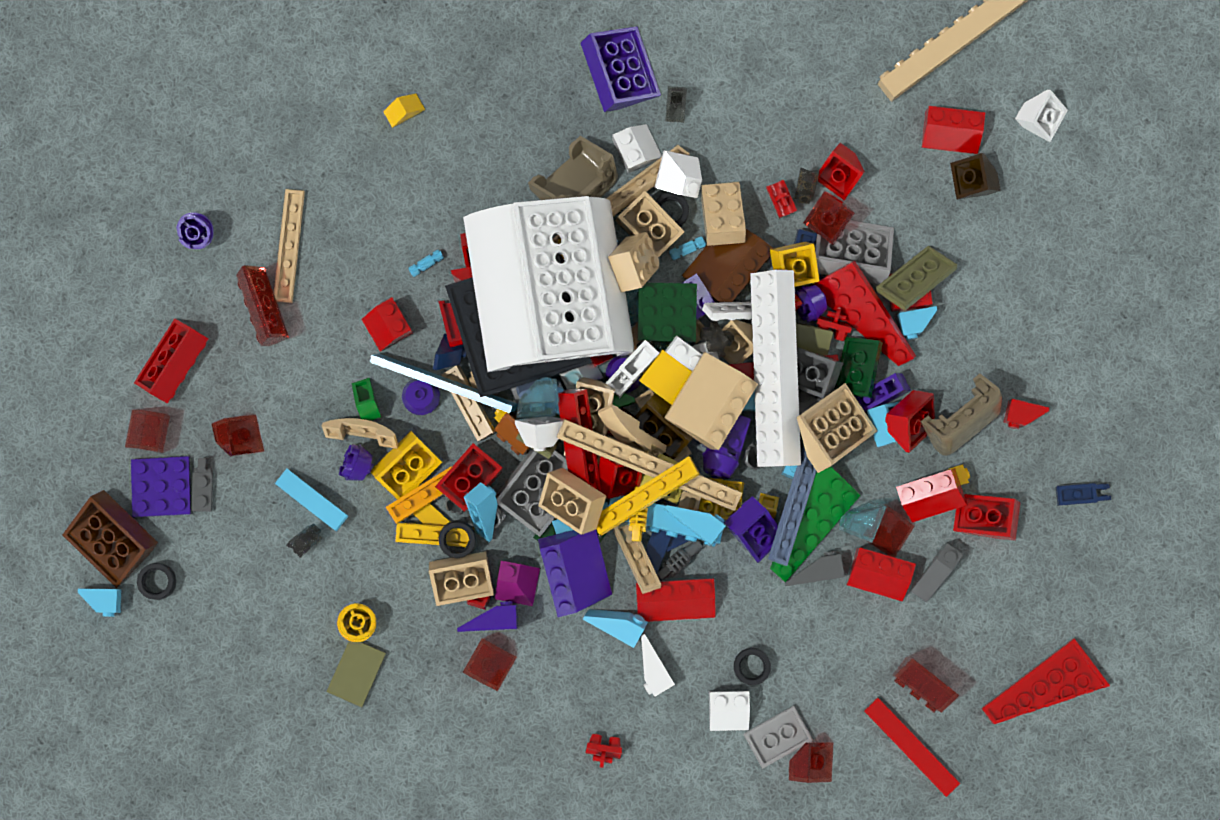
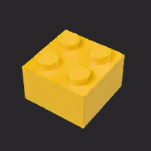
[770,242,819,287]

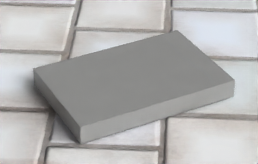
[743,705,813,769]

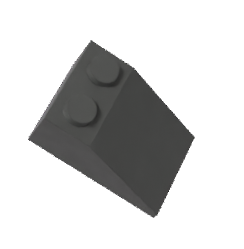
[797,347,843,398]

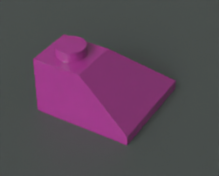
[495,561,540,606]

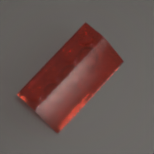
[236,265,289,346]

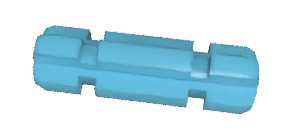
[669,236,706,260]
[408,249,444,277]

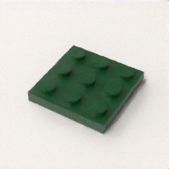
[637,282,697,342]

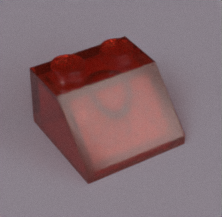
[125,410,170,454]
[463,638,517,691]

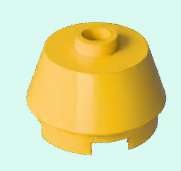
[337,603,377,642]

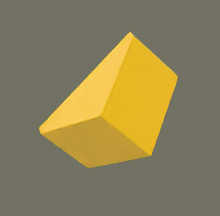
[383,93,425,128]

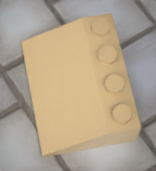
[664,352,758,450]
[797,383,877,473]

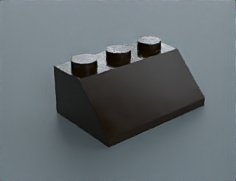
[633,393,693,460]

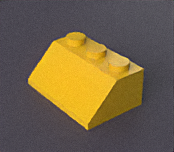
[371,431,442,500]

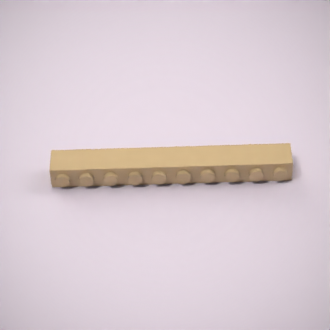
[878,0,1028,102]

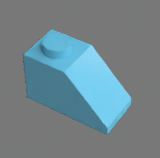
[897,306,937,340]
[78,589,121,617]

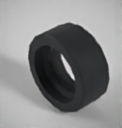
[656,192,689,227]
[439,520,476,558]
[137,563,176,600]
[733,648,771,685]

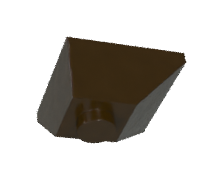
[950,153,1001,200]

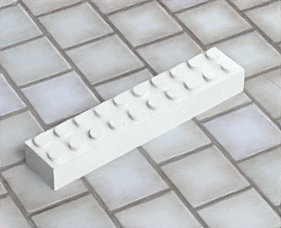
[750,270,801,467]

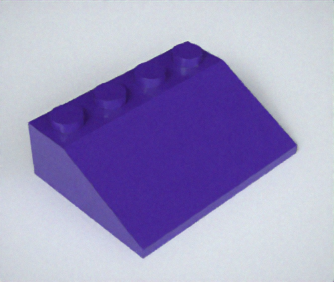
[580,26,661,112]
[538,529,612,617]

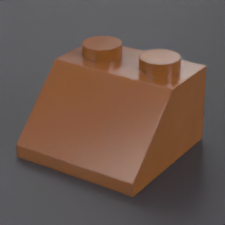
[494,412,531,455]

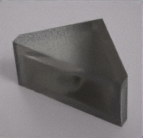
[665,86,687,123]

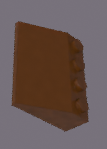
[682,229,774,303]
[62,490,158,588]

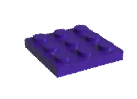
[131,456,191,517]

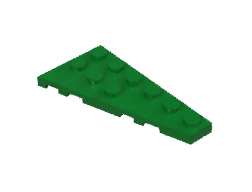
[770,466,861,582]

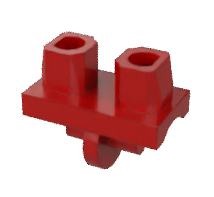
[766,180,797,219]
[817,308,852,341]
[586,734,622,768]

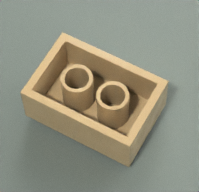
[701,182,746,246]
[608,232,659,292]
[538,468,606,535]

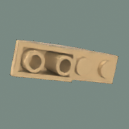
[598,404,666,456]

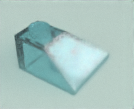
[516,377,559,418]
[839,501,887,543]

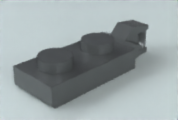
[192,458,213,512]

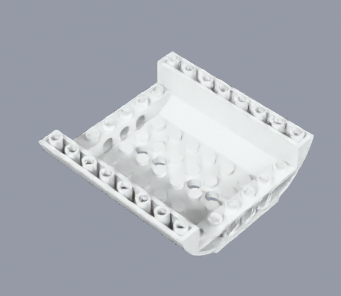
[463,196,635,372]

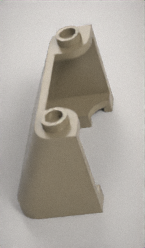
[528,136,618,200]
[921,374,1002,456]

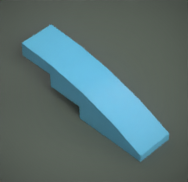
[275,468,348,531]

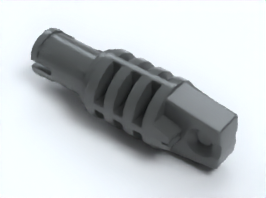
[657,540,703,581]

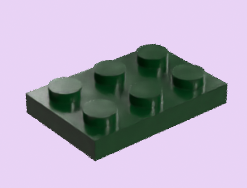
[834,337,883,398]

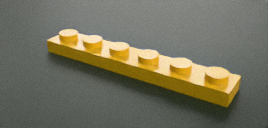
[596,456,700,535]

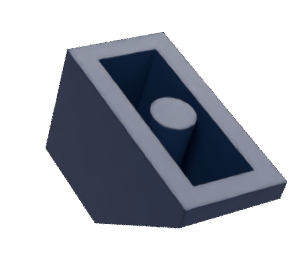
[433,333,467,370]

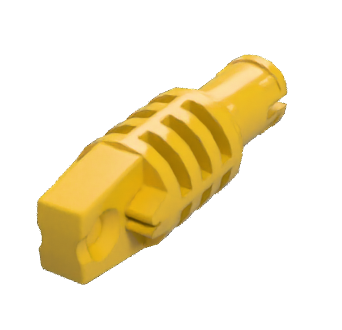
[629,487,648,542]

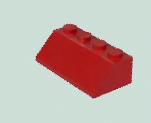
[134,319,209,404]
[636,578,715,622]

